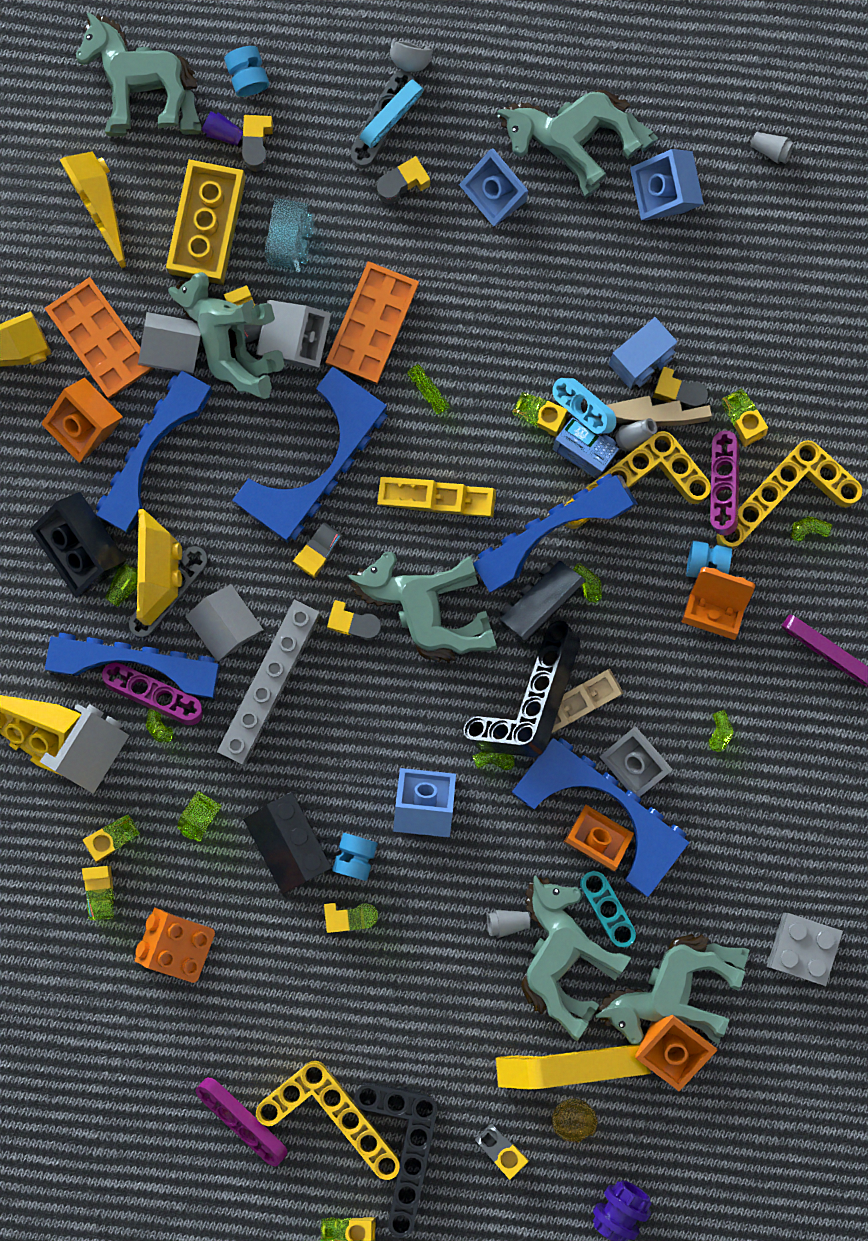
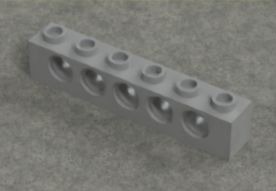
[217,599,321,766]

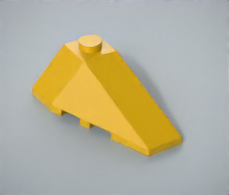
[60,151,126,269]
[0,311,52,366]
[0,695,82,776]

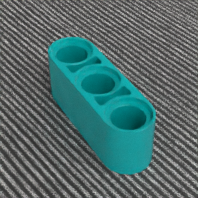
[580,871,636,947]

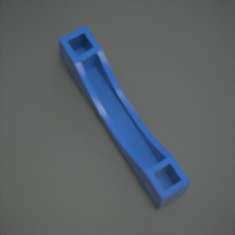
[96,370,213,535]
[473,473,638,593]
[45,633,221,699]

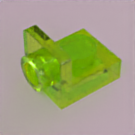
[177,791,222,842]

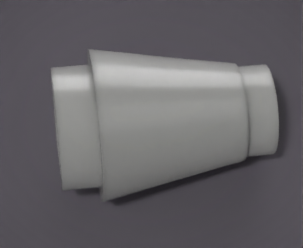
[751,132,794,164]
[615,418,657,451]
[487,910,530,938]

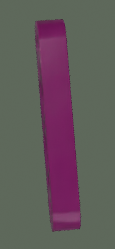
[710,431,740,535]
[781,615,868,688]
[102,662,203,725]
[196,1077,288,1166]

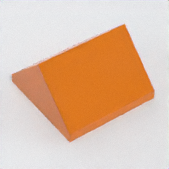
[563,804,634,871]
[635,1015,717,1091]

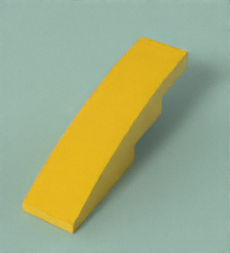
[377,477,496,518]

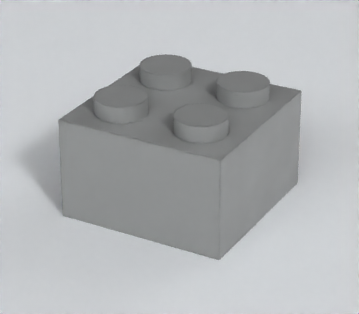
[766,913,843,986]

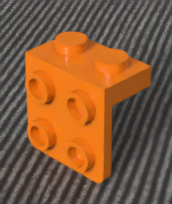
[682,567,755,640]
[134,907,215,983]

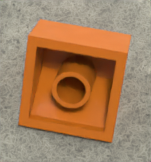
[41,377,123,463]

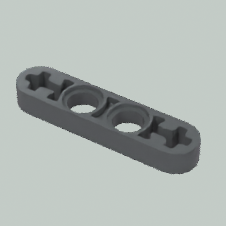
[350,70,415,169]
[129,546,208,638]

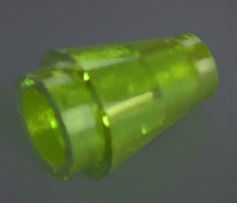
[105,563,138,607]

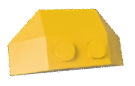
[136,509,182,625]

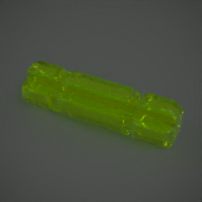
[408,364,449,415]

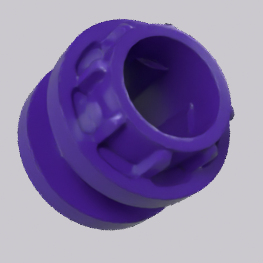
[593,1180,651,1241]

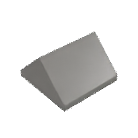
[138,312,201,375]
[185,584,263,662]
[599,726,673,797]

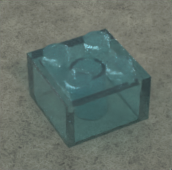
[265,198,315,272]

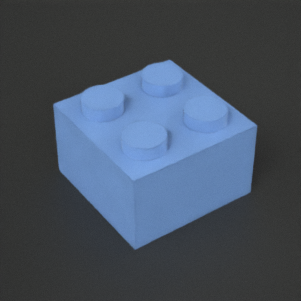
[609,317,677,389]

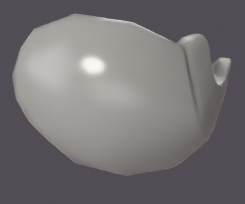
[390,40,433,72]

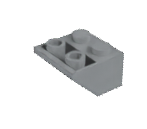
[256,300,331,369]

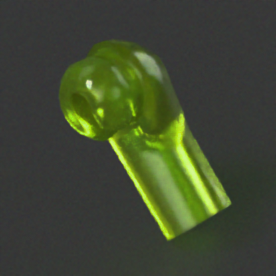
[790,516,832,541]
[572,563,602,603]
[146,704,173,743]
[708,710,733,752]
[472,751,515,771]

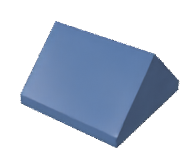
[459,148,528,227]

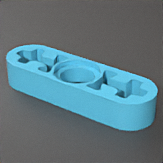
[360,79,424,148]
[553,378,616,434]

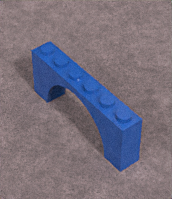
[232,366,388,544]
[511,737,690,897]

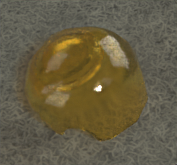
[551,1098,598,1143]

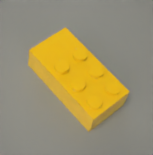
[166,159,246,285]

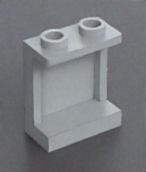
[40,704,129,794]

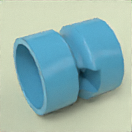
[224,46,270,97]
[686,541,732,578]
[332,833,378,881]

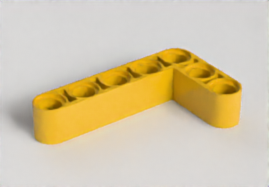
[564,431,711,529]
[716,440,862,550]
[496,1044,651,1089]
[256,1061,400,1180]

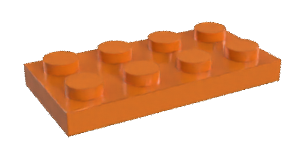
[326,261,419,385]
[44,277,154,400]

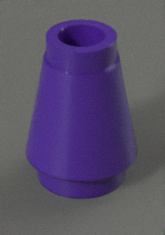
[201,111,243,146]

